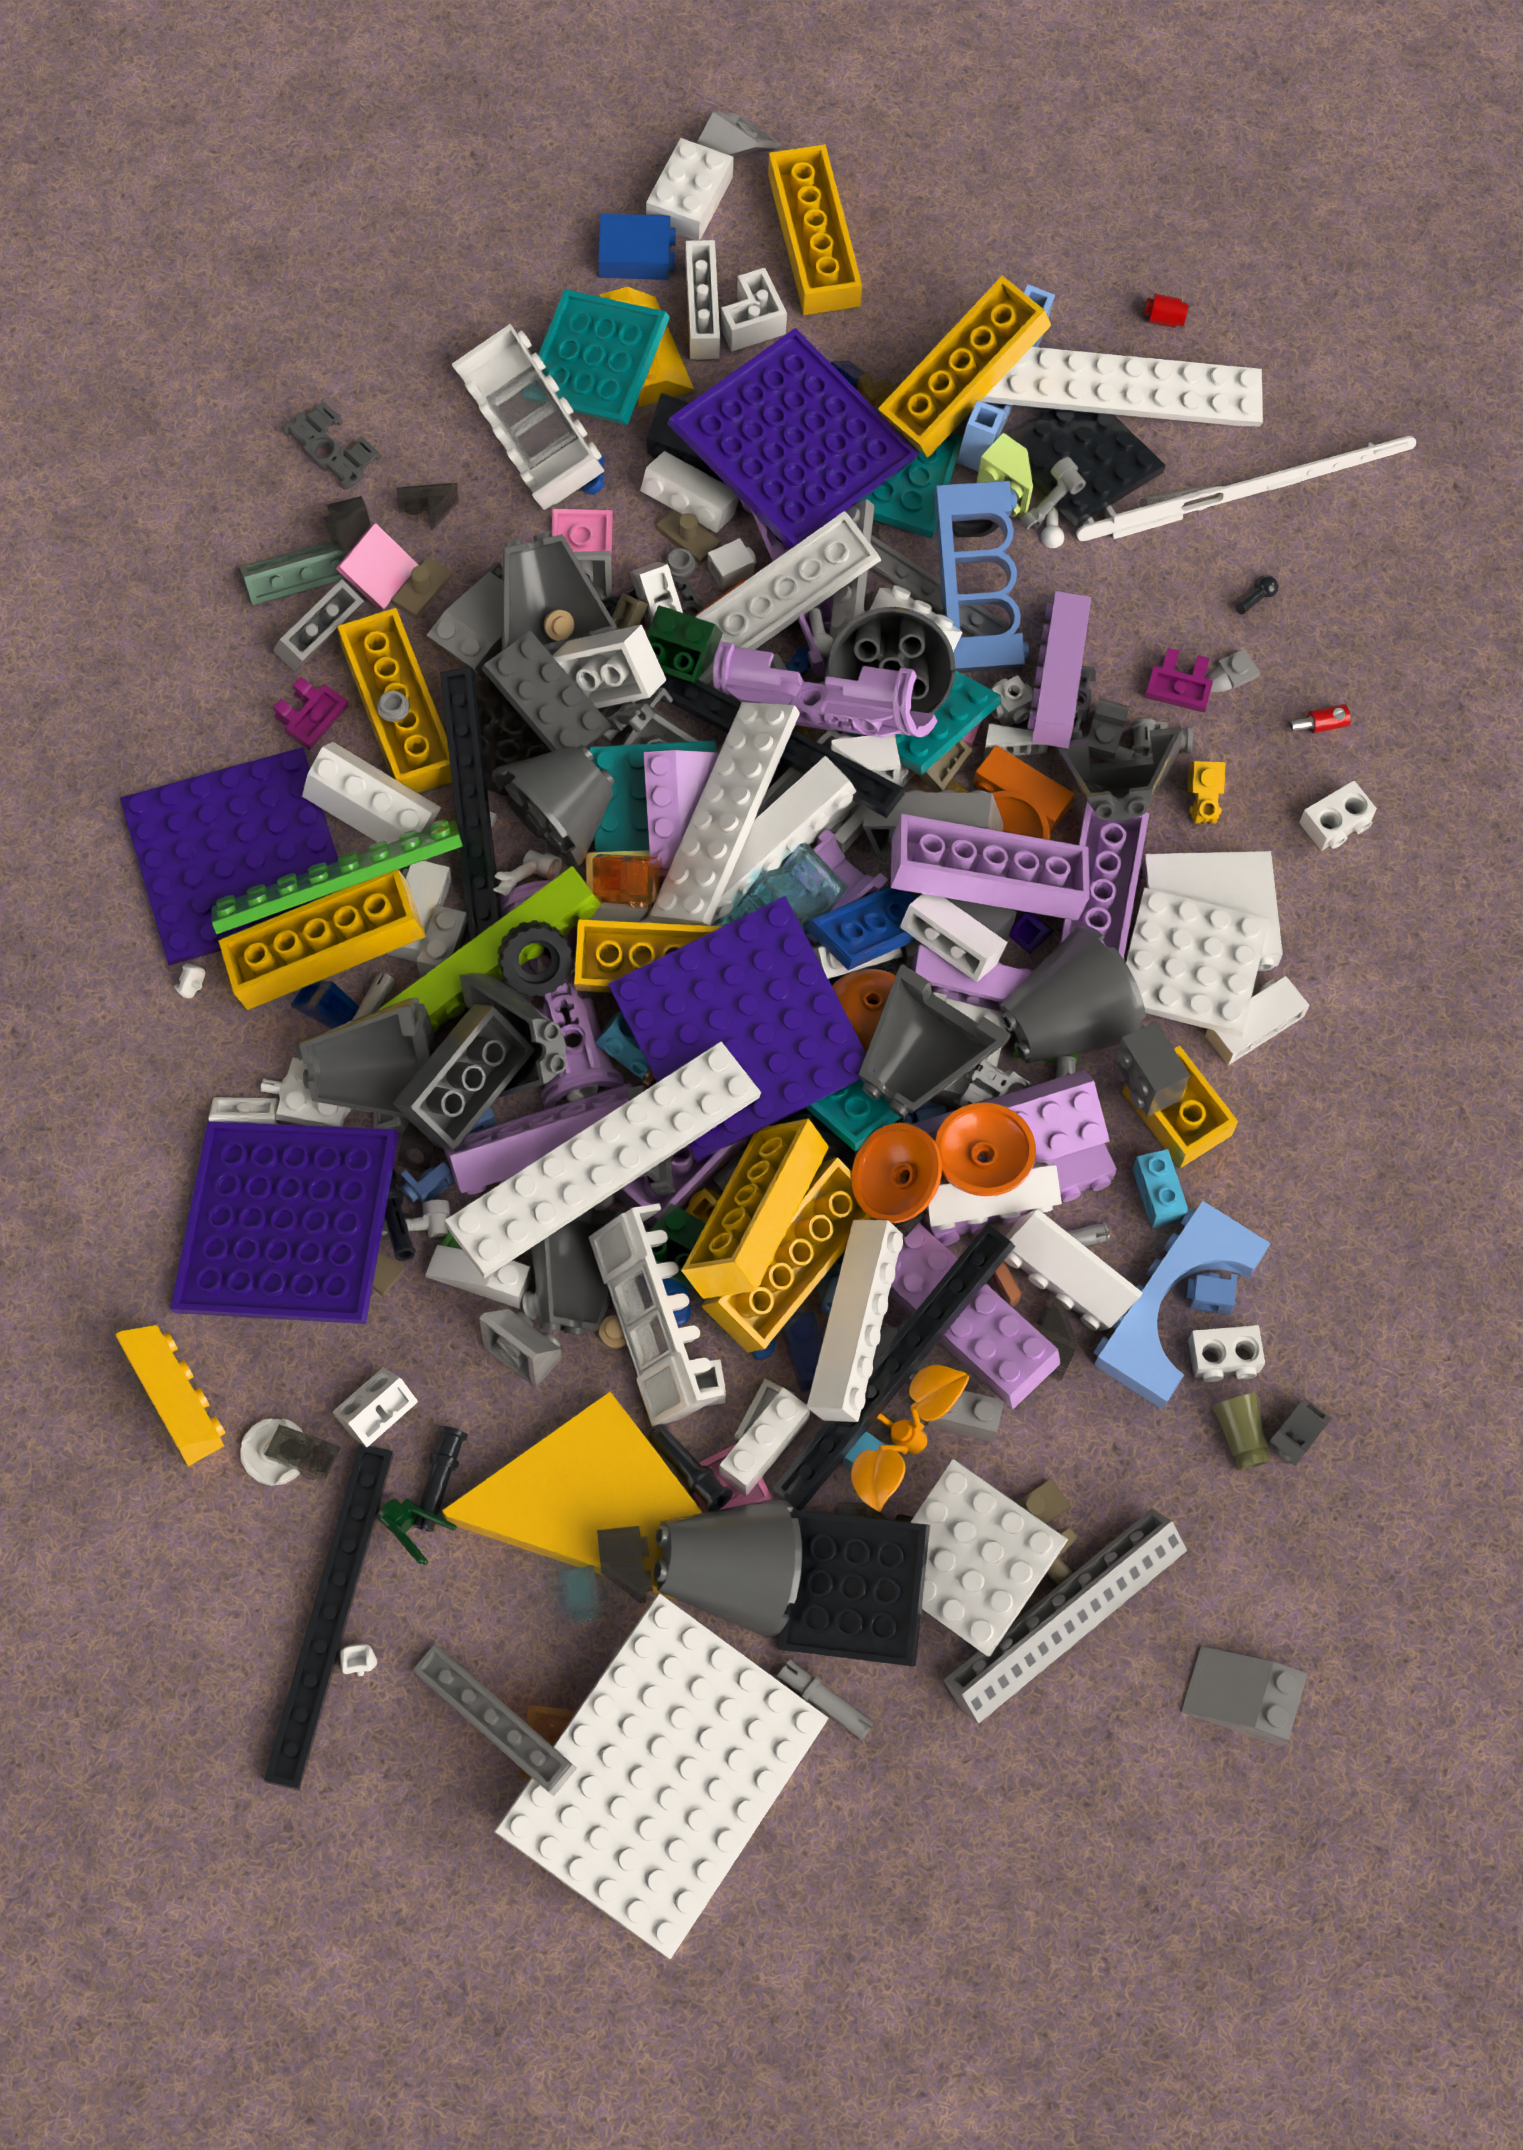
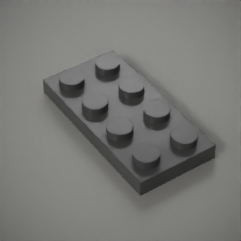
[482,630,612,752]

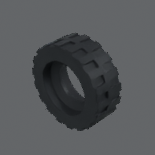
[498,920,573,997]

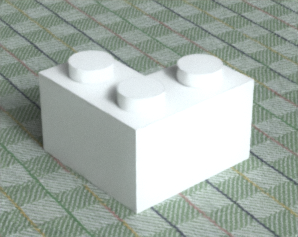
[721,268,787,352]

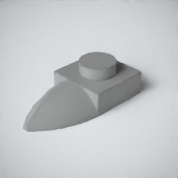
[1205,649,1261,692]

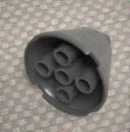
[828,607,955,714]
[492,744,615,869]

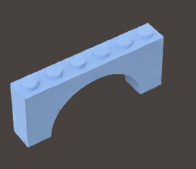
[956,284,1055,472]
[1094,1201,1271,1410]

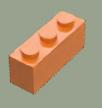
[973,745,1075,833]

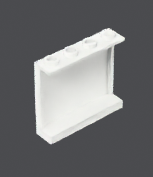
[1142,851,1283,971]

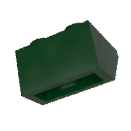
[647,605,723,683]
[650,1203,706,1289]

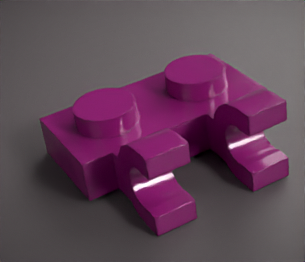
[1145,648,1213,713]
[273,677,349,750]

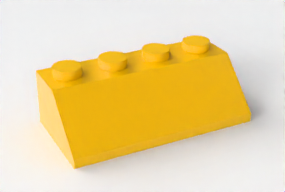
[600,287,694,407]
[115,1325,226,1466]

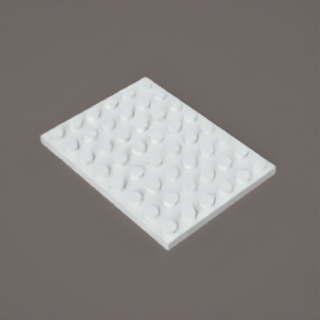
[494,1594,829,1959]

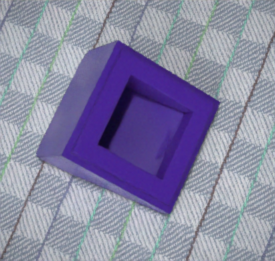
[1009,912,1055,954]

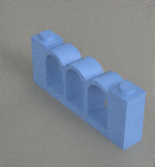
[933,481,1029,673]

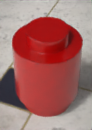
[1144,293,1188,328]

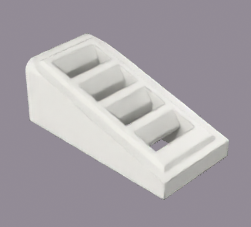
[983,724,1048,758]

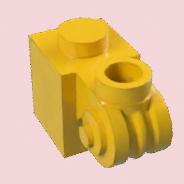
[1188,760,1226,824]

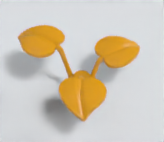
[851,1365,969,1512]

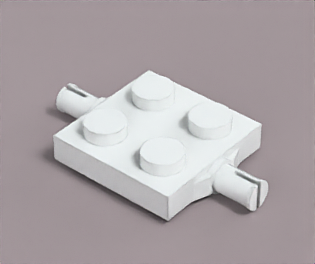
[261,1057,370,1127]

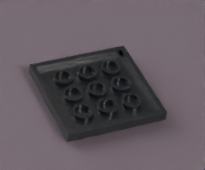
[1009,409,1166,526]
[778,1510,930,1666]

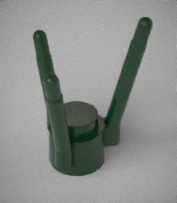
[377,1499,457,1565]

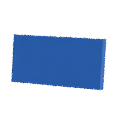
[806,885,917,970]

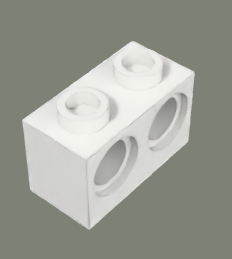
[629,562,683,628]
[1299,781,1377,851]
[1188,1325,1265,1382]
[332,1367,418,1447]

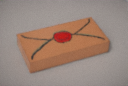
[991,1261,1022,1307]

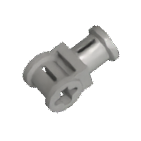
[1130,718,1193,758]

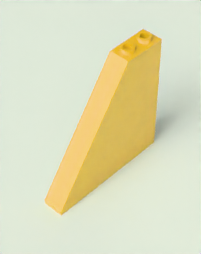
[442,1391,703,1600]

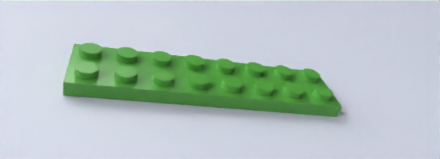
[212,819,463,934]

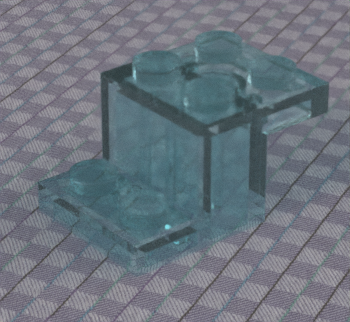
[728,842,848,935]

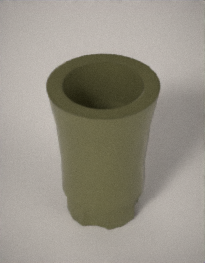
[1211,1393,1270,1471]

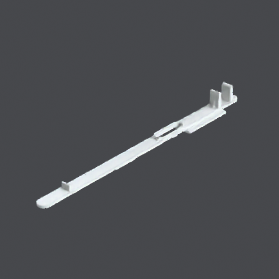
[1076,436,1416,541]

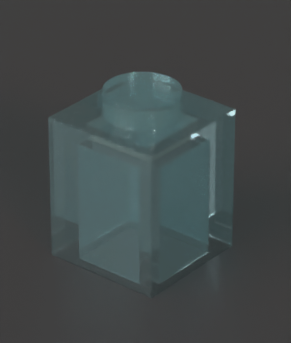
[559,1566,601,1623]

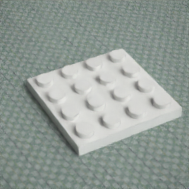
[1126,888,1269,1037]
[910,1459,1068,1656]

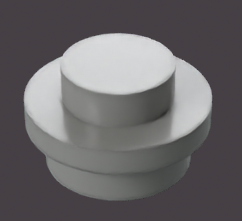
[665,548,695,578]
[377,691,409,722]

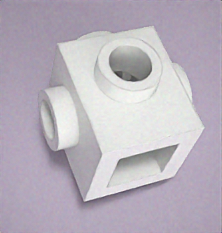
[991,675,1033,727]

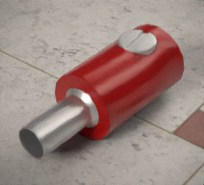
[1289,704,1351,734]

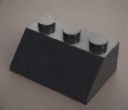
[647,393,724,482]

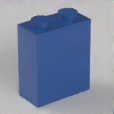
[598,214,676,280]

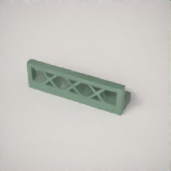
[239,534,359,606]

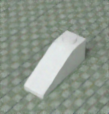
[425,1245,531,1309]

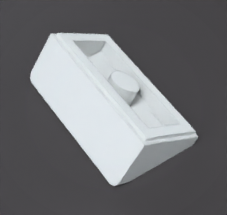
[209,1097,279,1124]

